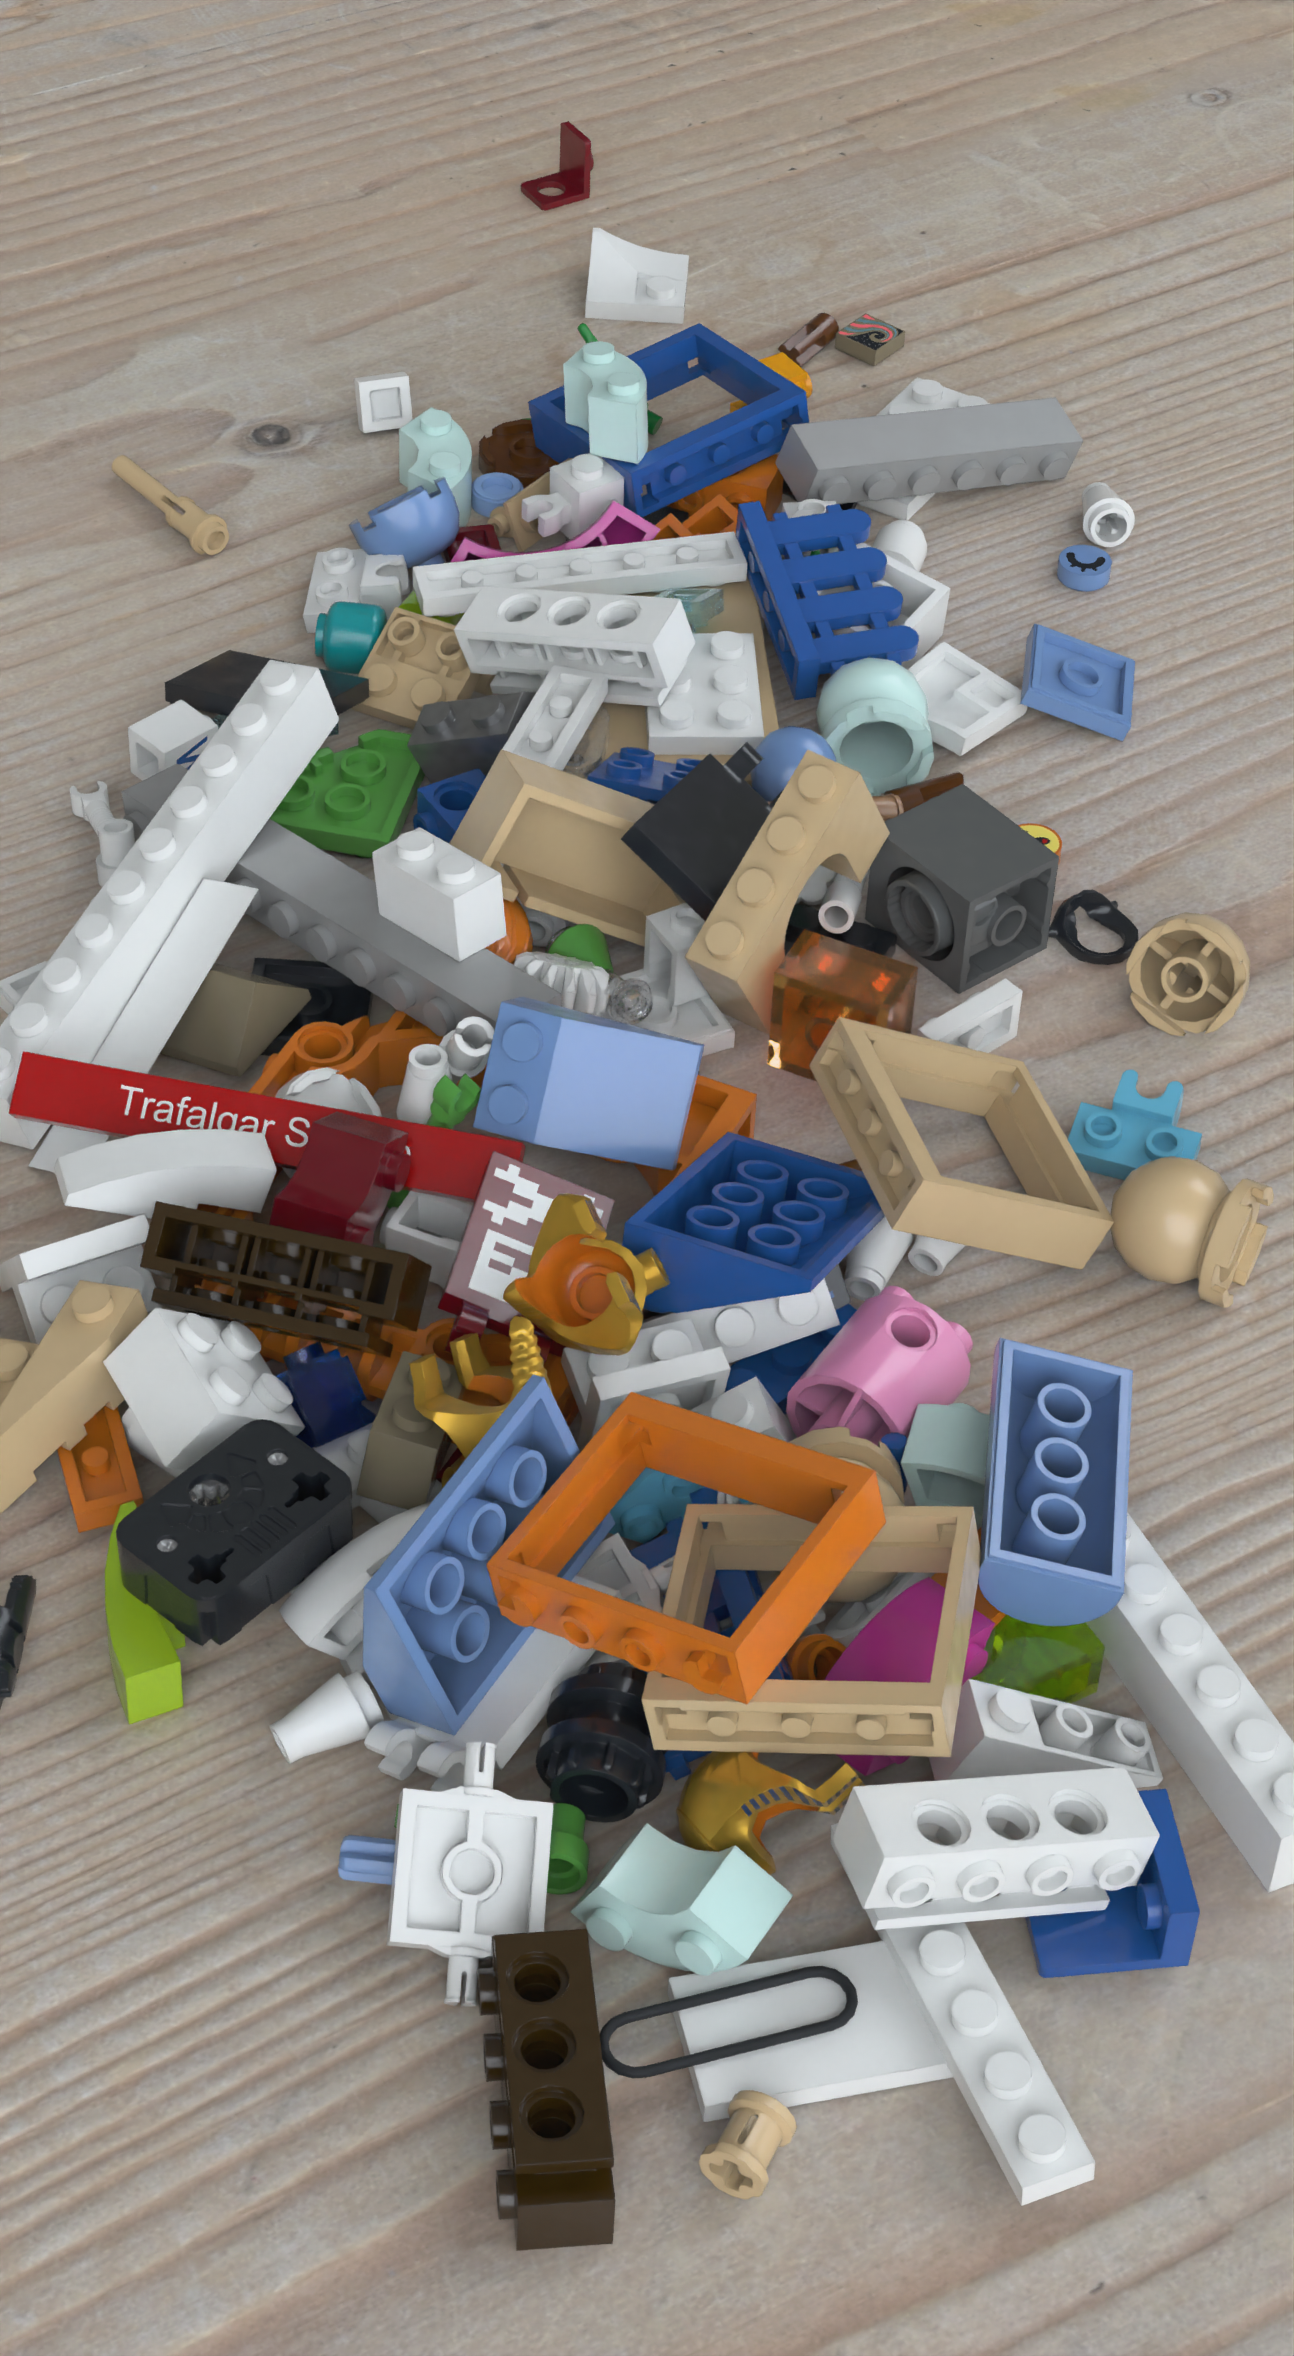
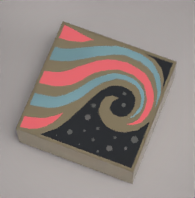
[835,313,905,366]

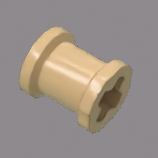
[699,2090,797,2200]

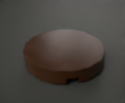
[479,419,559,489]

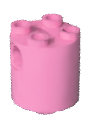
[786,1286,973,1446]

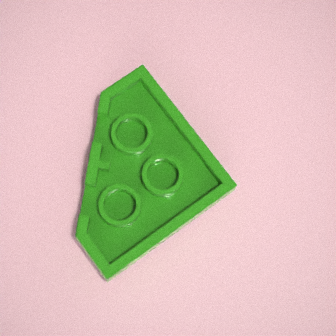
[269,729,425,858]

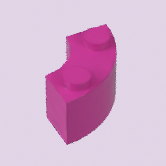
[824,1577,995,1776]

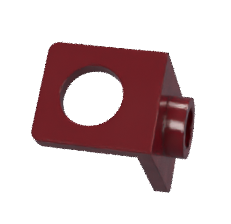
[521,121,594,211]

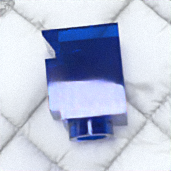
[274,1341,376,1448]

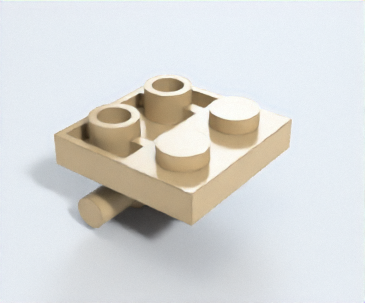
[351,607,496,730]

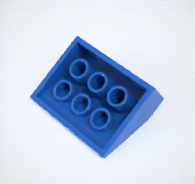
[622,1132,885,1313]

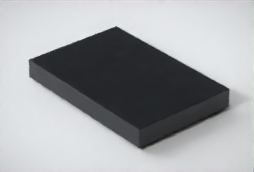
[165,650,369,716]

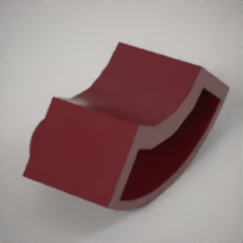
[269,1112,411,1246]

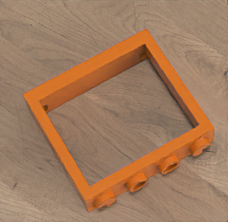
[486,1392,886,1705]

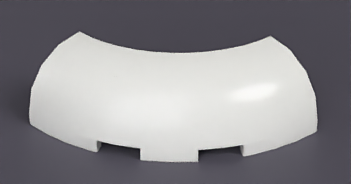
[279,1502,431,1660]

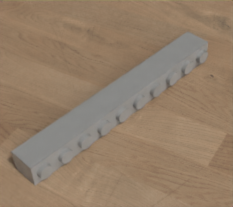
[121,764,562,1057]

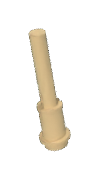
[112,455,229,555]

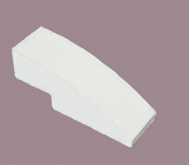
[54,1129,277,1219]

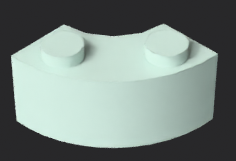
[563,341,648,464]
[399,407,472,527]
[901,1403,990,1530]
[570,1823,793,1976]

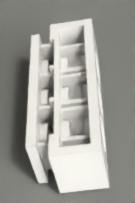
[454,586,696,707]
[832,1767,1160,1930]

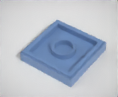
[1020,624,1135,741]

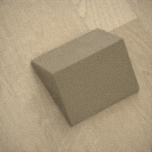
[160,963,311,1077]

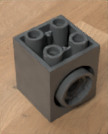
[865,784,1059,994]

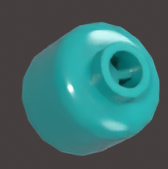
[315,601,387,674]

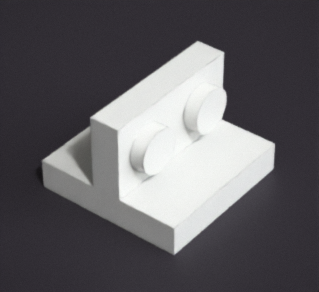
[0,1214,163,1344]
[561,1318,731,1452]

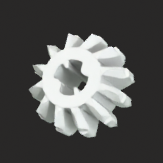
[514,951,610,1017]

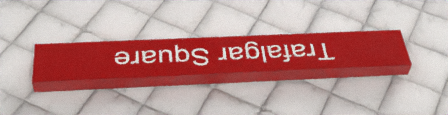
[9,1051,526,1203]

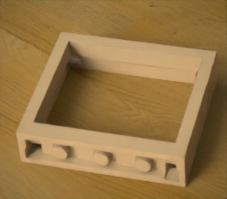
[809,1017,1114,1270]
[641,1504,981,1757]

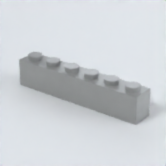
[775,397,1083,504]

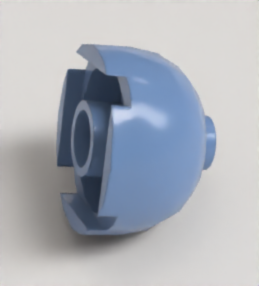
[349,477,459,570]

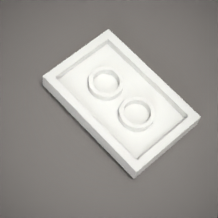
[645,631,764,755]

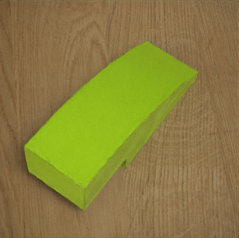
[105,1501,186,1725]

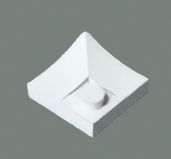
[585,228,689,324]
[908,642,1028,756]

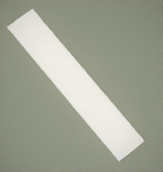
[28,878,259,1173]

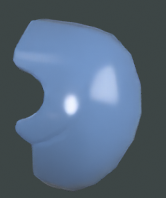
[750,726,836,801]

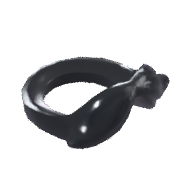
[1048,889,1138,965]

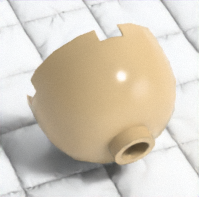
[1126,912,1250,1036]

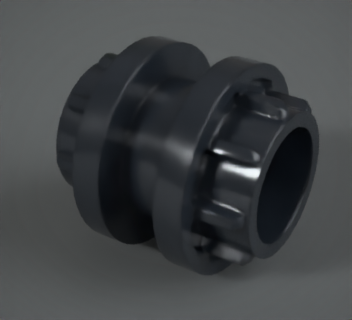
[536,1662,668,1823]

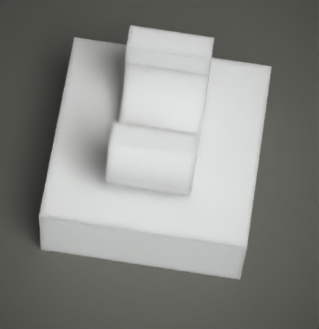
[354,372,413,433]

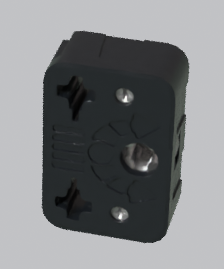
[116,1419,353,1646]

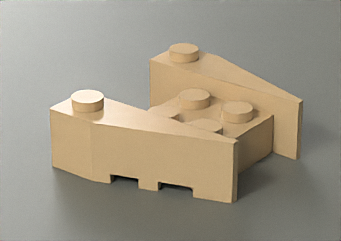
[0,1280,148,1514]

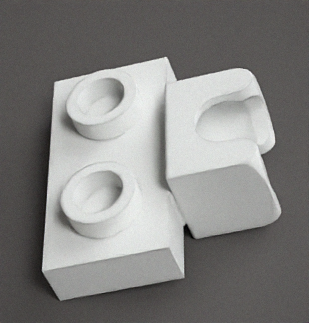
[303,547,411,633]

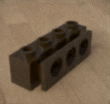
[140,1201,432,1358]
[477,1929,615,2251]

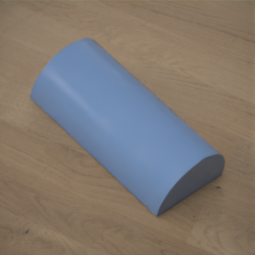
[978,1338,1133,1626]

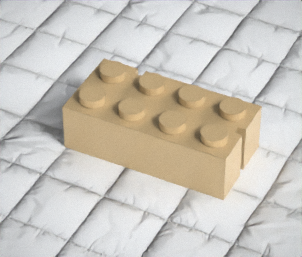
[449,749,686,947]

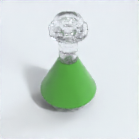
[545,924,653,1024]

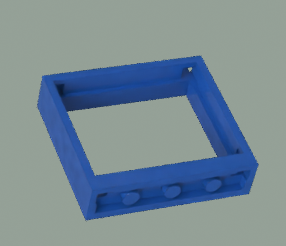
[528,323,809,517]

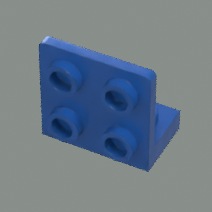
[1025,1789,1200,1978]

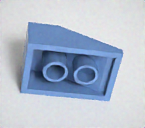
[473,997,705,1170]

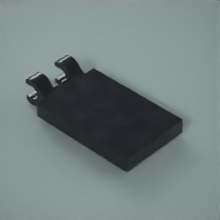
[621,742,784,921]

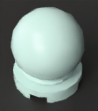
[816,657,934,796]

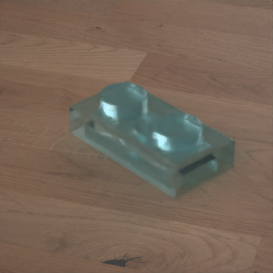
[654,589,724,633]

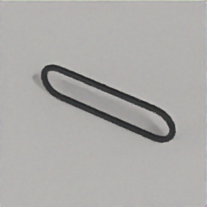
[600,1966,858,2079]

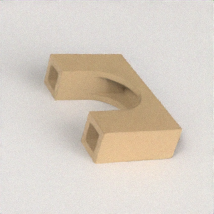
[685,749,890,1036]

